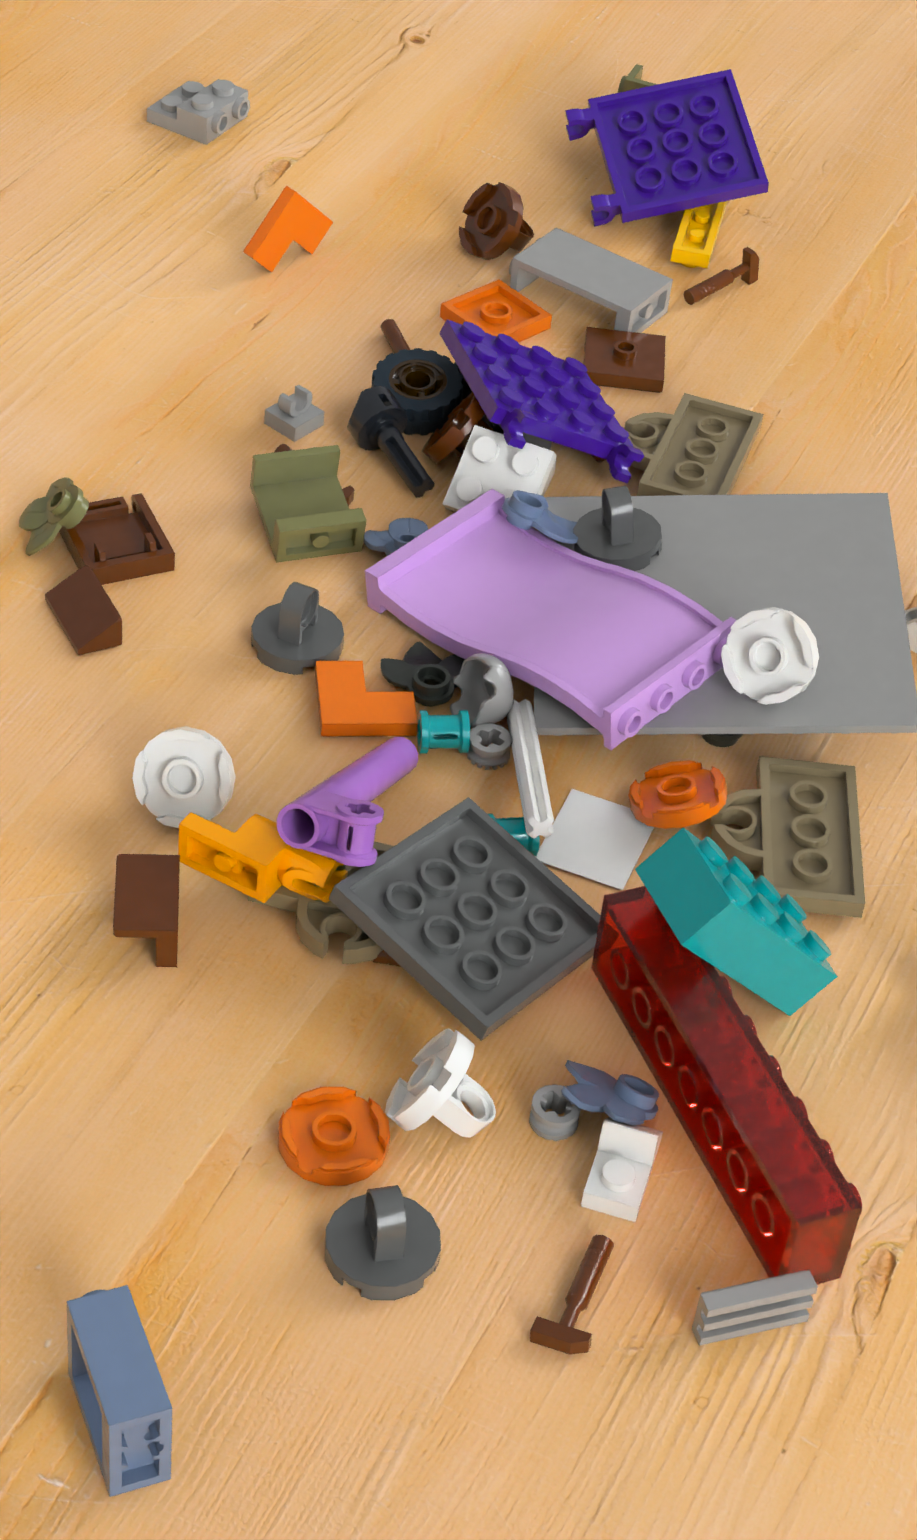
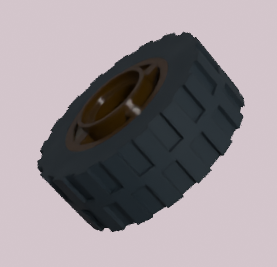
[372,348,464,436]

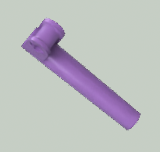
[276,736,418,867]

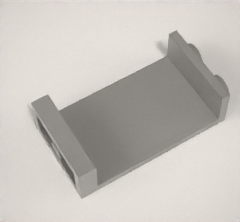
[509,228,673,333]

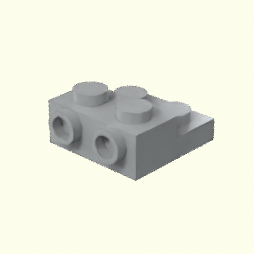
[147,79,250,145]

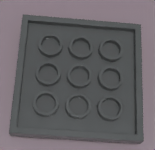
[329,797,617,1041]

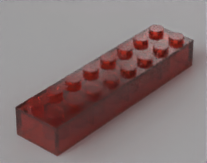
[591,886,862,1285]

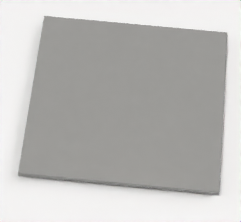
[534,493,917,736]

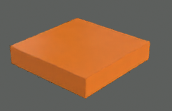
[440,279,552,342]

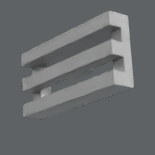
[692,1270,818,1346]

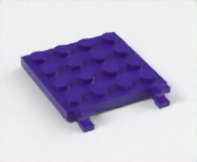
[565,69,769,227]
[439,319,645,483]

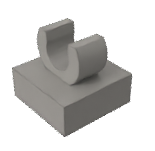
[264,385,324,442]

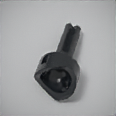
[347,386,435,498]

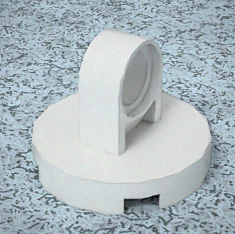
[721,607,819,705]
[132,726,236,828]
[385,1028,496,1138]

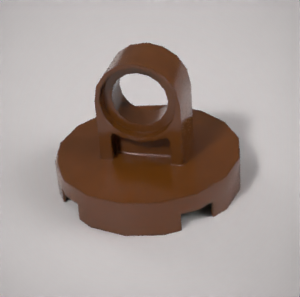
[459,182,534,260]
[422,392,494,464]

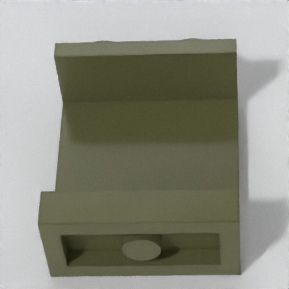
[250,445,366,563]

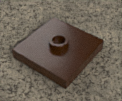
[583,327,666,393]

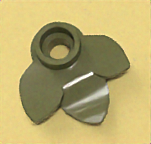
[19,477,89,556]

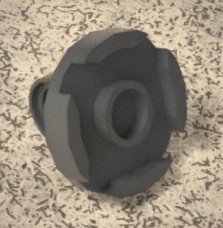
[573,486,662,571]
[251,582,344,675]
[325,1185,441,1300]

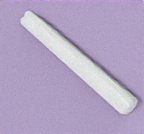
[506,699,554,838]

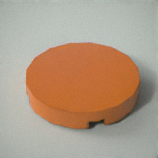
[628,760,728,829]
[278,1087,390,1186]

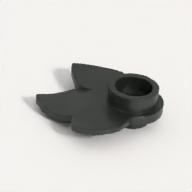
[380,642,465,707]

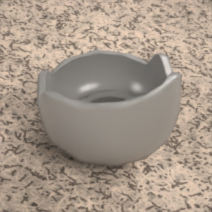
[450,653,514,729]

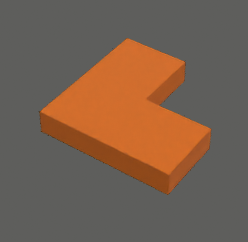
[243,186,333,272]
[315,661,418,737]

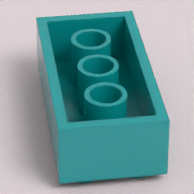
[635,828,838,1016]

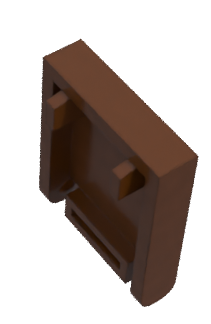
[59,493,175,585]

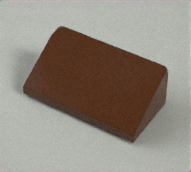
[45,565,122,655]

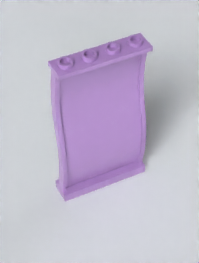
[365,489,736,750]

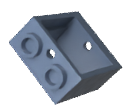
[66,1285,172,1497]

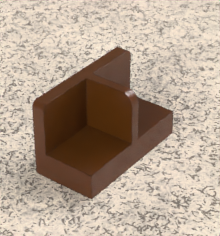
[113,854,180,967]

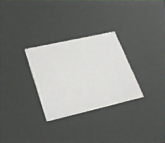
[535,789,654,890]

